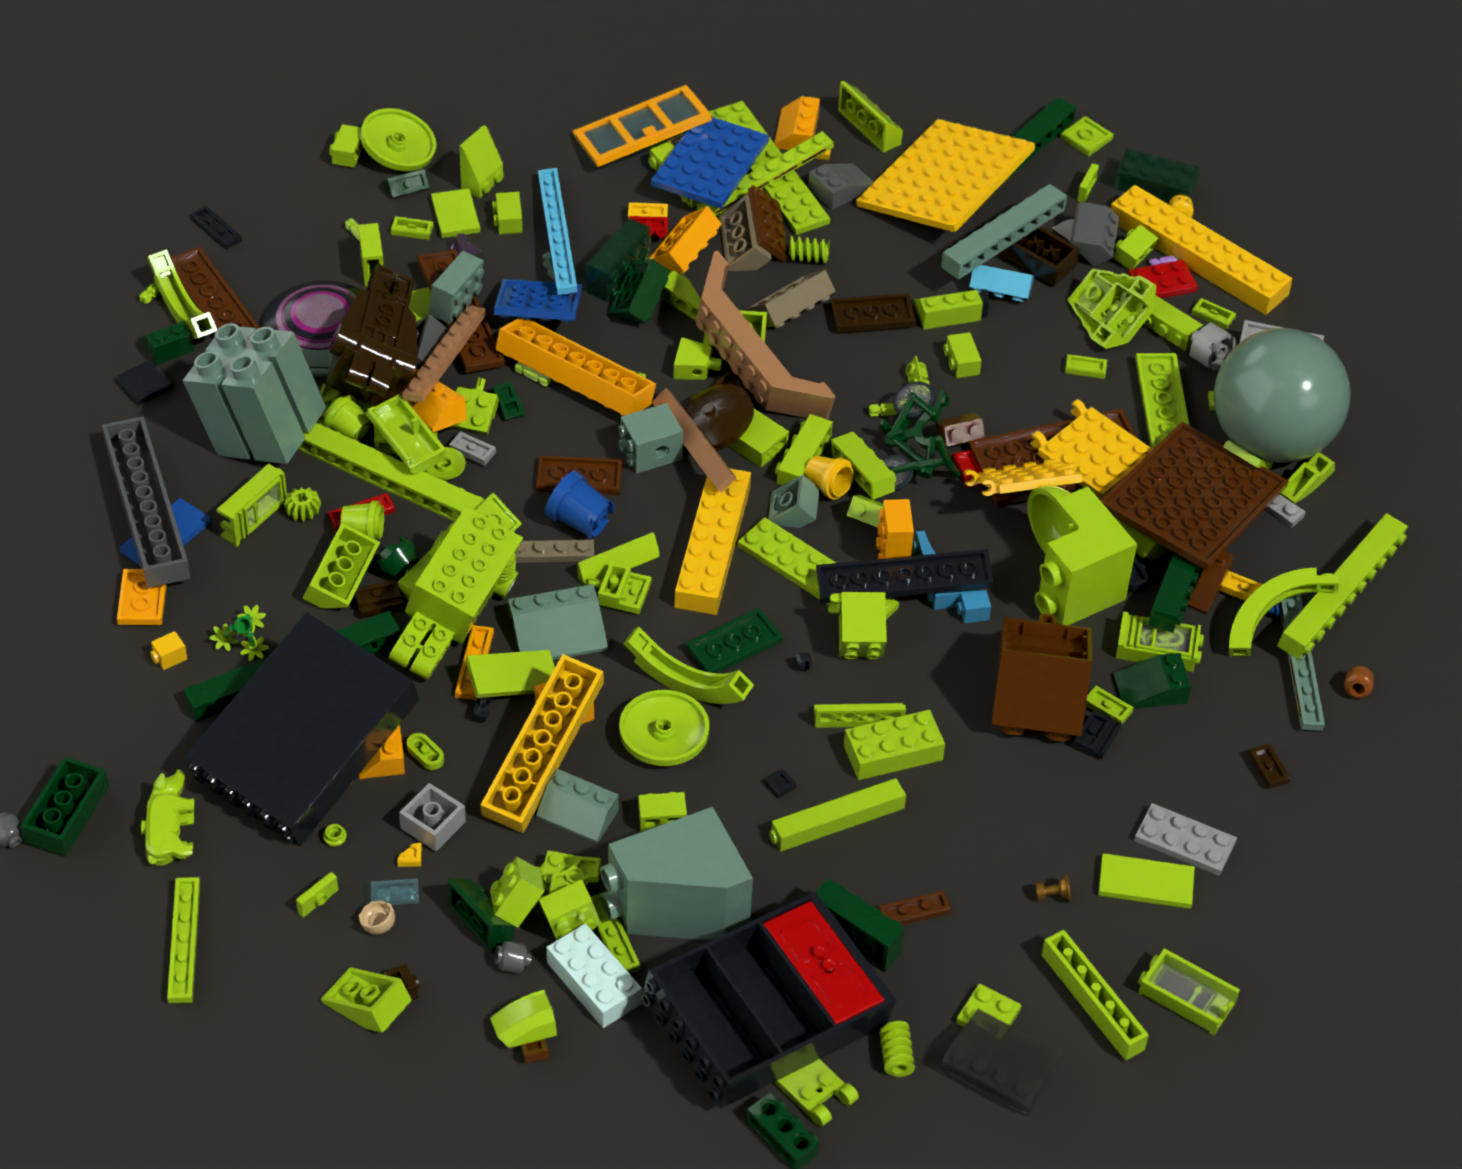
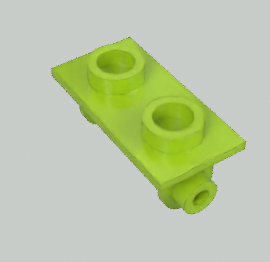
[906,356,930,397]

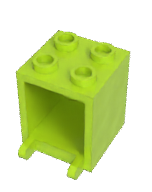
[828,592,887,660]

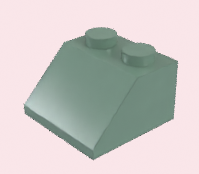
[768,475,819,528]

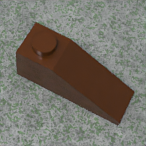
[1187,552,1235,615]

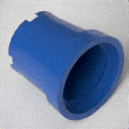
[545,470,615,539]

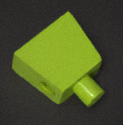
[673,337,722,380]

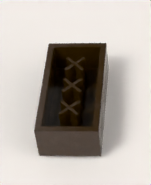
[997,227,1080,286]

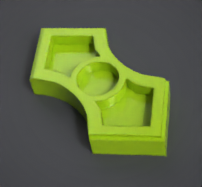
[549,856,601,894]

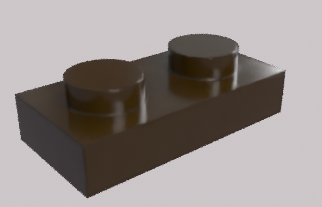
[1248,744,1291,789]

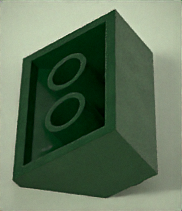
[608,259,670,324]
[448,878,515,953]

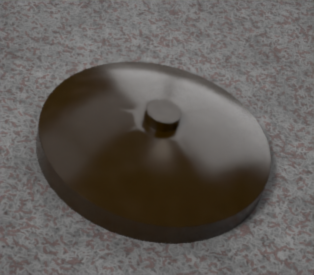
[682,384,754,451]

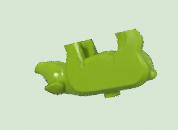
[141,769,194,866]

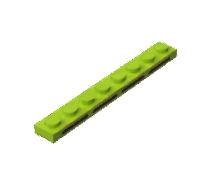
[697,131,834,216]

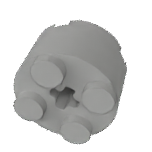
[1189,322,1236,370]

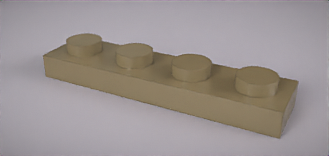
[515,540,594,563]

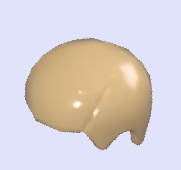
[359,901,395,935]

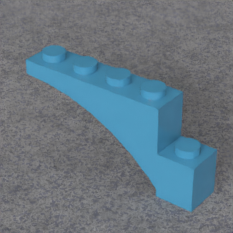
[912,531,991,623]

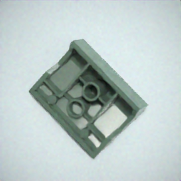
[508,584,608,660]

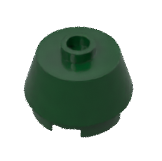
[376,536,420,579]

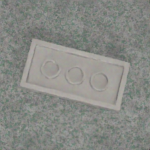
[1134,803,1237,876]

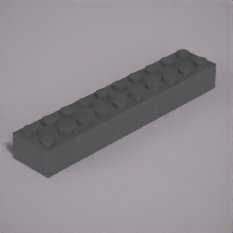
[102,416,190,588]

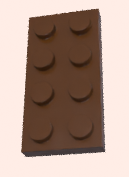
[748,185,789,263]

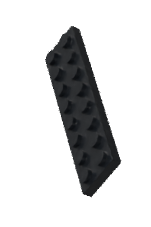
[816,549,994,604]

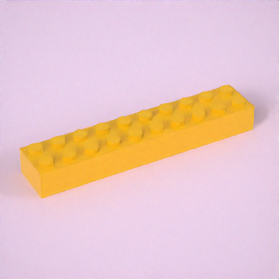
[1111,185,1293,315]

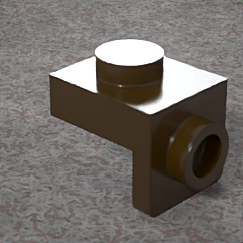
[384,964,420,1002]

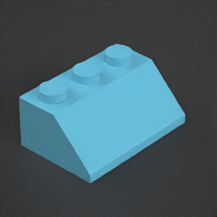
[969,265,1034,302]

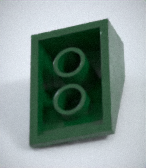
[1113,653,1191,709]

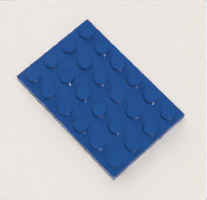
[651,117,769,209]

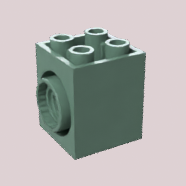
[618,403,683,474]

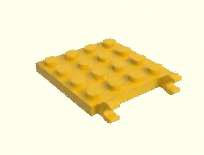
[1030,399,1153,499]
[964,459,1083,496]

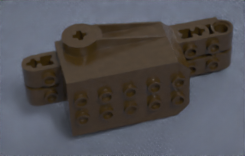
[325,264,418,406]

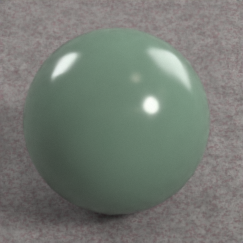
[1214,328,1351,463]

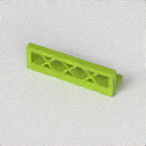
[814,703,906,728]

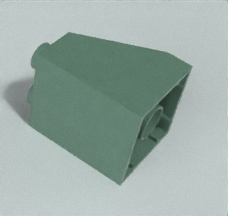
[600,807,753,940]

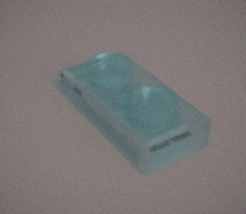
[371,879,419,905]

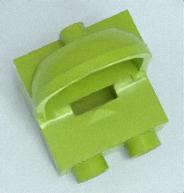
[1028,485,1137,625]

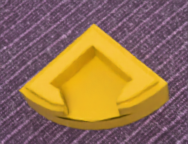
[397,843,422,867]

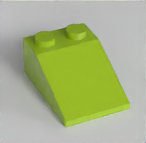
[459,125,504,199]
[321,967,412,1033]

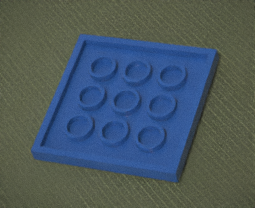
[494,279,582,322]

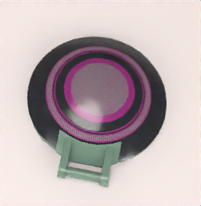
[261,281,363,377]

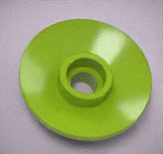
[425,447,466,480]

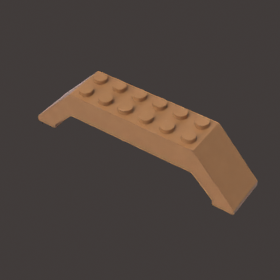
[696,250,836,420]

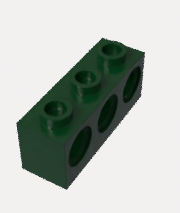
[747,1093,819,1169]

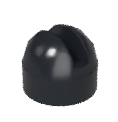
[793,653,812,671]

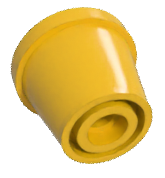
[805,456,854,500]

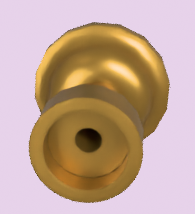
[1035,874,1071,902]

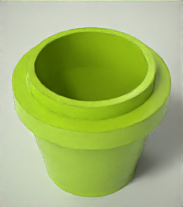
[324,395,372,441]
[341,500,384,541]

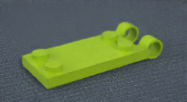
[774,1059,859,1127]

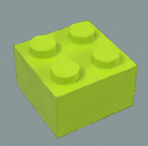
[490,856,545,927]
[539,879,601,940]

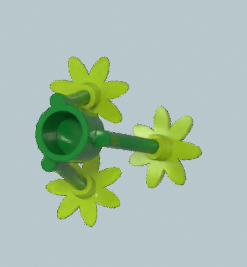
[210,605,269,661]

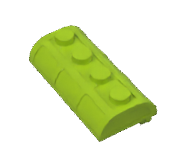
[365,393,446,474]

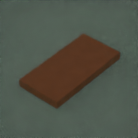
[536,455,623,496]

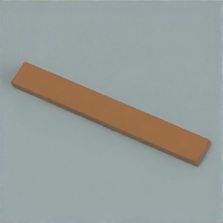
[652,388,736,492]

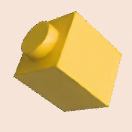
[150,631,187,670]

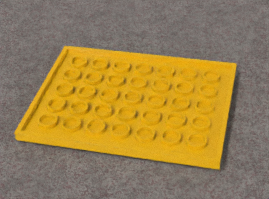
[856,119,1035,232]

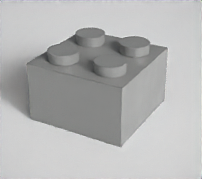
[399,783,466,852]

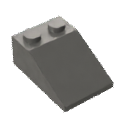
[808,163,874,210]

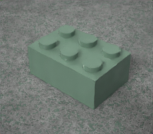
[429,251,484,324]

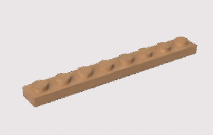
[402,306,486,403]

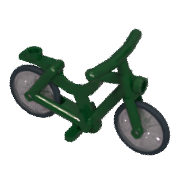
[880,381,961,492]

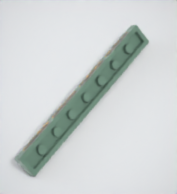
[1279,594,1325,731]

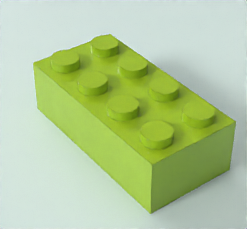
[844,710,945,781]

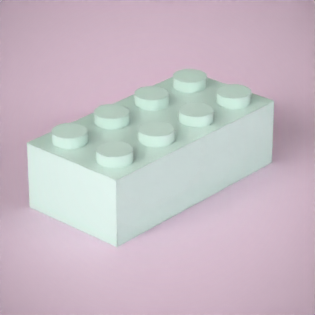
[547,923,642,1028]

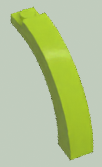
[147,249,217,339]
[1229,568,1339,656]
[624,627,754,704]

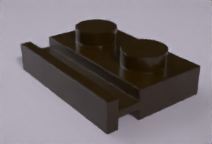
[354,580,404,618]

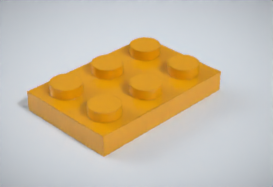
[117,569,167,625]

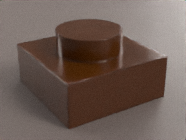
[521,1039,549,1063]

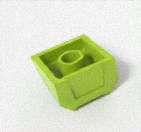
[490,990,557,1048]

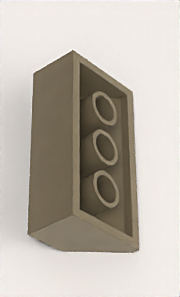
[719,194,771,271]
[746,270,835,329]

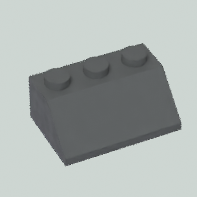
[1070,202,1119,267]
[415,314,447,369]

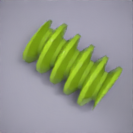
[789,236,830,264]
[879,1021,915,1077]

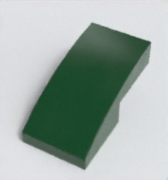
[492,382,525,421]

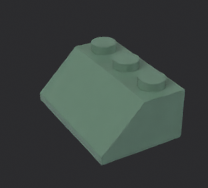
[536,769,619,844]

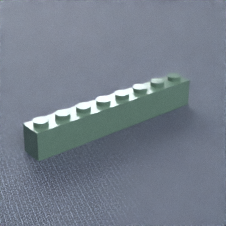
[941,184,1067,280]

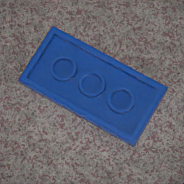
[119,498,212,565]

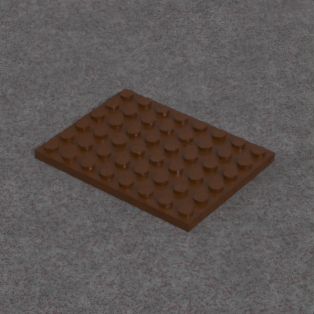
[1100,422,1289,570]

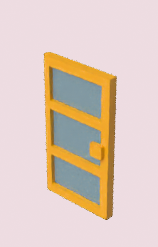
[573,85,712,167]

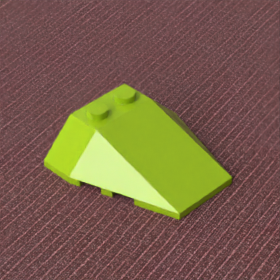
[1067,269,1156,349]

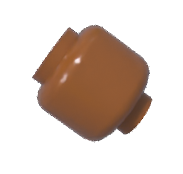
[1344,666,1374,699]

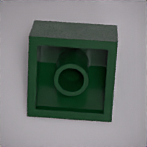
[140,321,194,365]

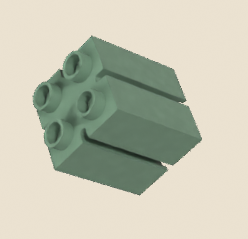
[183,323,326,464]

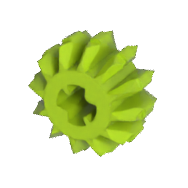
[284,486,321,522]

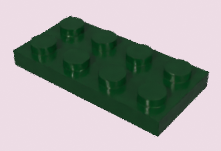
[686,608,783,674]

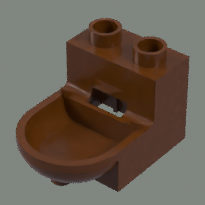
[992,614,1092,741]

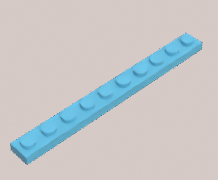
[538,168,578,295]

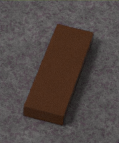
[877,891,951,925]

